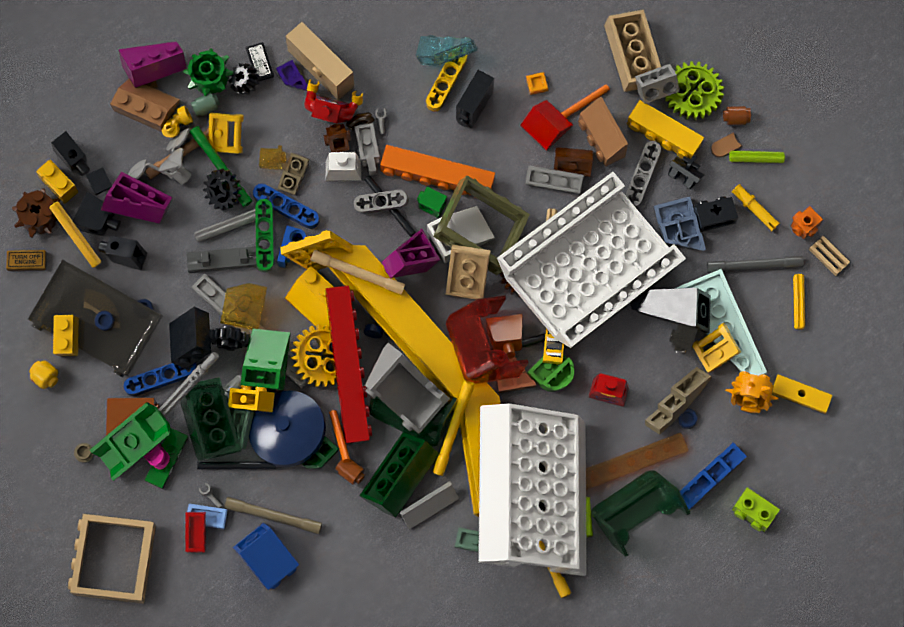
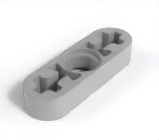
[354,190,409,213]

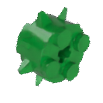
[183,49,234,96]

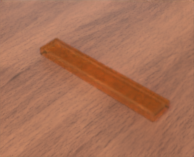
[586,432,688,490]

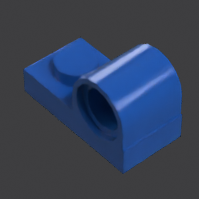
[277,226,306,268]

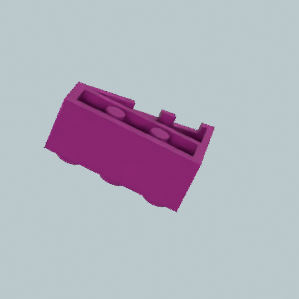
[118,41,187,88]
[101,172,173,224]
[381,229,440,278]

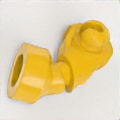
[161,105,193,138]

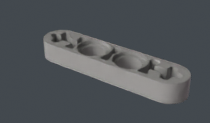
[625,141,661,208]

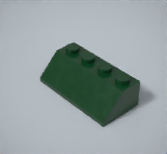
[359,432,439,518]

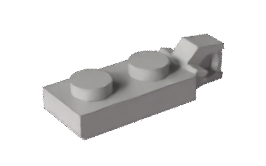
[354,123,380,176]

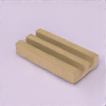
[809,236,850,276]

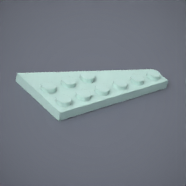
[674,269,767,376]

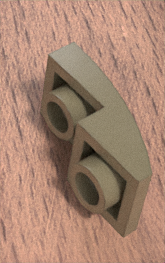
[277,153,310,195]

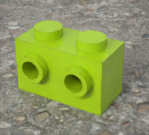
[732,487,780,532]

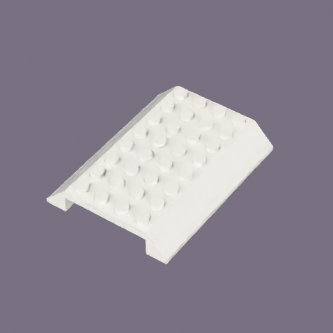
[497,172,686,348]

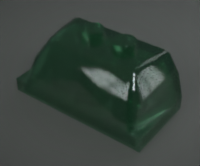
[181,377,242,461]

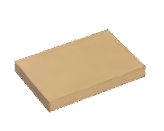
[446,244,490,301]

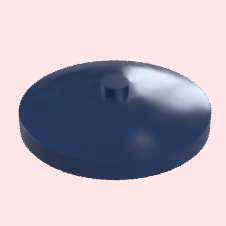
[249,391,326,467]

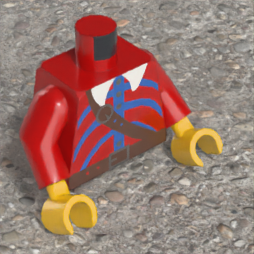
[304,79,363,123]

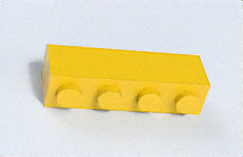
[627,100,704,159]

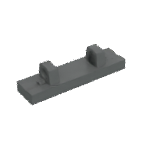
[187,246,264,273]

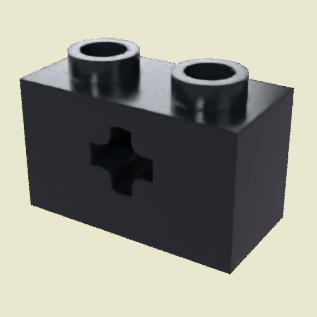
[694,196,738,232]

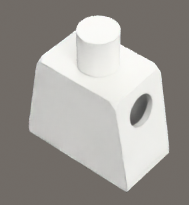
[326,152,361,181]

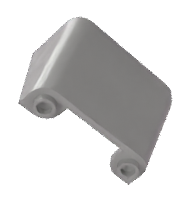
[365,343,450,434]

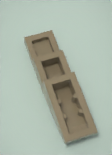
[645,367,711,435]

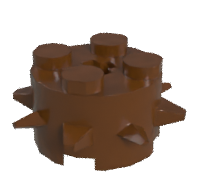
[12,188,60,238]

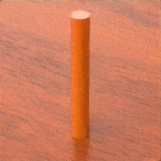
[561,84,610,118]
[329,410,350,463]

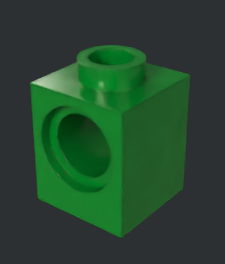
[417,187,447,218]

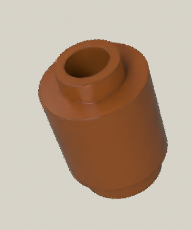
[723,106,751,125]
[335,459,365,485]

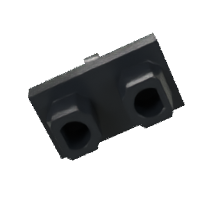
[668,155,705,189]

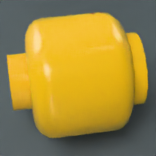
[29,360,59,389]

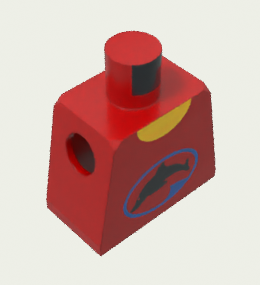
[588,373,629,407]

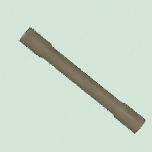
[224,497,322,534]

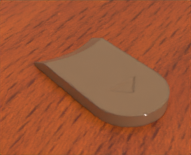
[711,132,742,157]

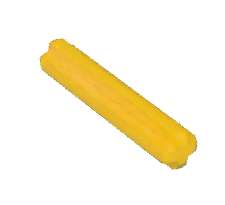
[793,274,805,330]

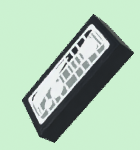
[246,42,274,82]

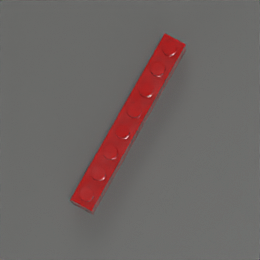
[325,285,372,444]

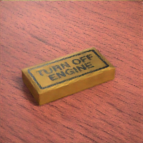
[6,250,46,271]

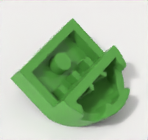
[527,354,574,392]

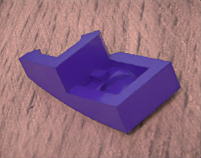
[276,60,308,91]

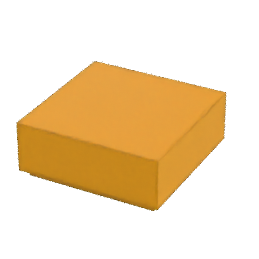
[526,72,548,95]

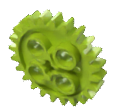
[665,61,724,120]

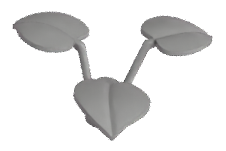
[127,128,191,185]

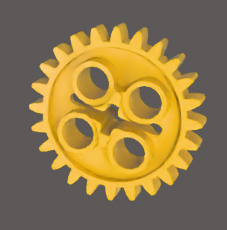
[290,324,337,387]

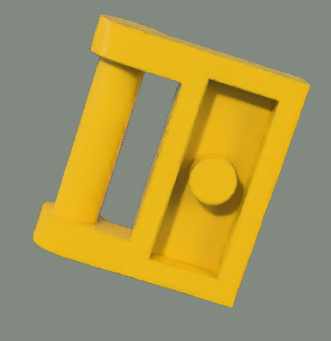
[209,113,244,153]
[692,323,741,373]

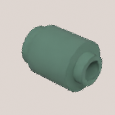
[191,92,220,116]

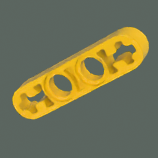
[426,47,468,112]

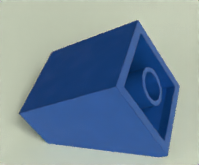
[233,523,299,590]

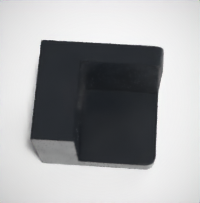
[86,167,112,195]

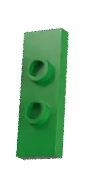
[145,428,189,489]

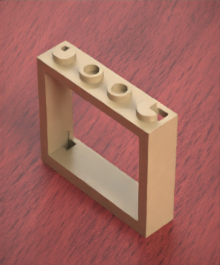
[68,514,156,604]

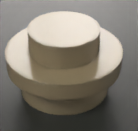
[74,443,94,463]

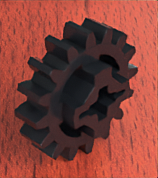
[203,169,242,210]
[210,326,250,351]

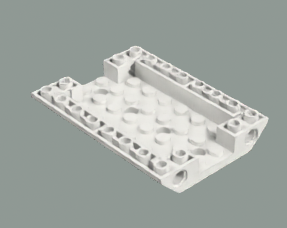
[479,404,586,576]

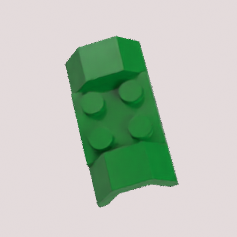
[90,402,171,481]

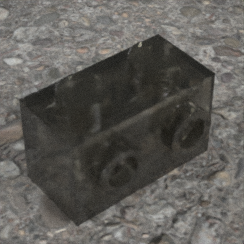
[669,322,698,355]

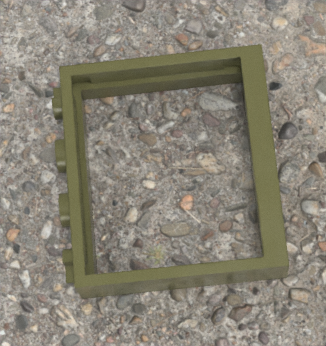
[433,175,530,275]

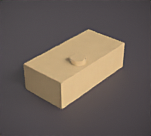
[604,10,661,92]
[286,22,354,100]

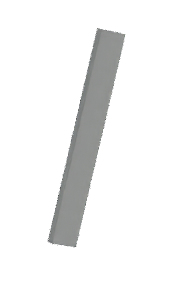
[191,274,308,389]

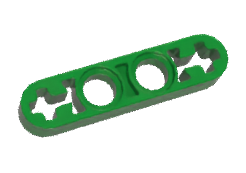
[255,199,274,273]

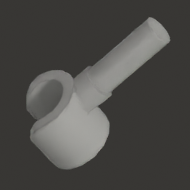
[375,108,387,134]
[199,483,222,508]

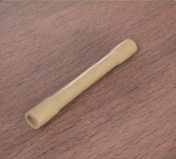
[310,250,405,295]

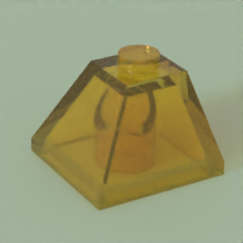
[220,283,267,330]

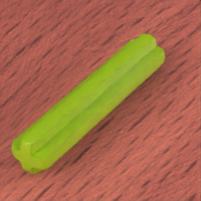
[729,151,785,163]

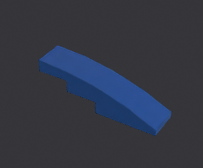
[675,442,748,510]

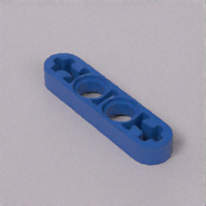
[253,184,319,229]
[123,363,197,396]

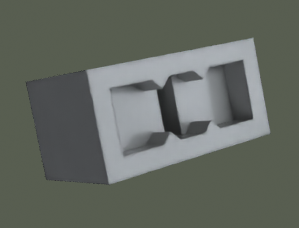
[635,64,679,104]

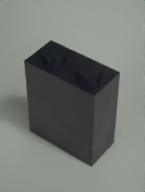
[456,70,494,128]
[169,307,211,369]

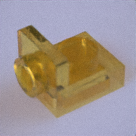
[259,145,286,169]

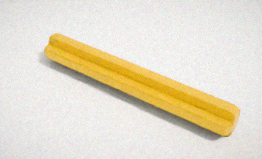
[49,201,101,268]

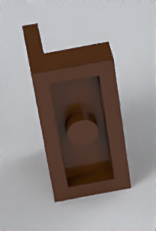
[554,147,593,177]

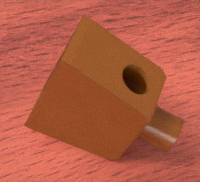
[486,314,523,359]

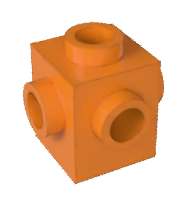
[791,206,823,239]

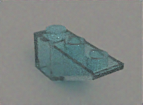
[416,35,478,66]

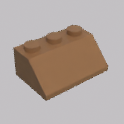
[110,79,180,132]
[578,97,628,167]

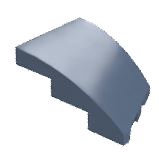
[653,197,706,251]

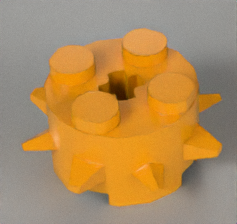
[725,371,779,413]

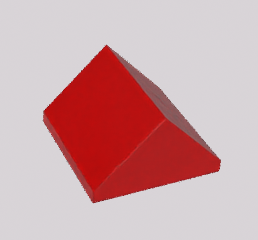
[520,100,573,151]

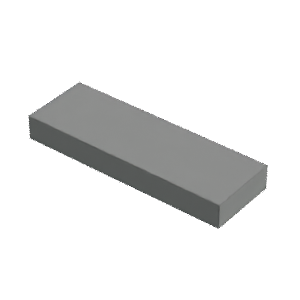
[525,165,584,194]
[400,481,459,530]

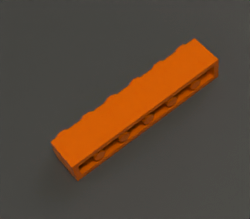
[380,145,495,198]

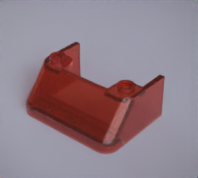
[446,295,529,384]

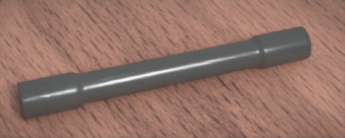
[707,256,803,273]

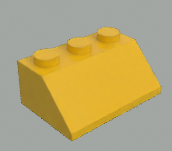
[285,266,353,330]

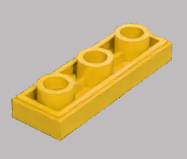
[772,374,832,414]

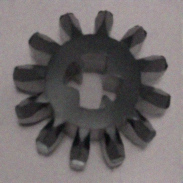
[228,63,260,95]

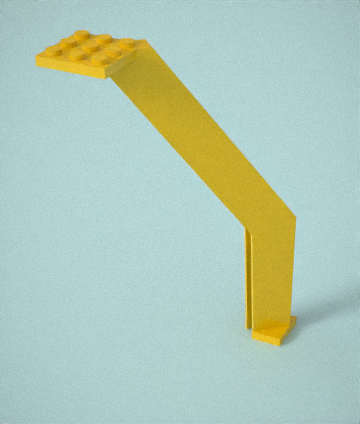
[280,231,500,517]

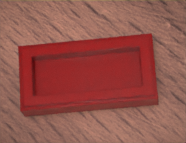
[185,512,206,552]

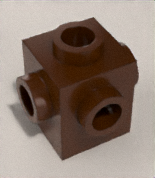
[323,124,351,152]

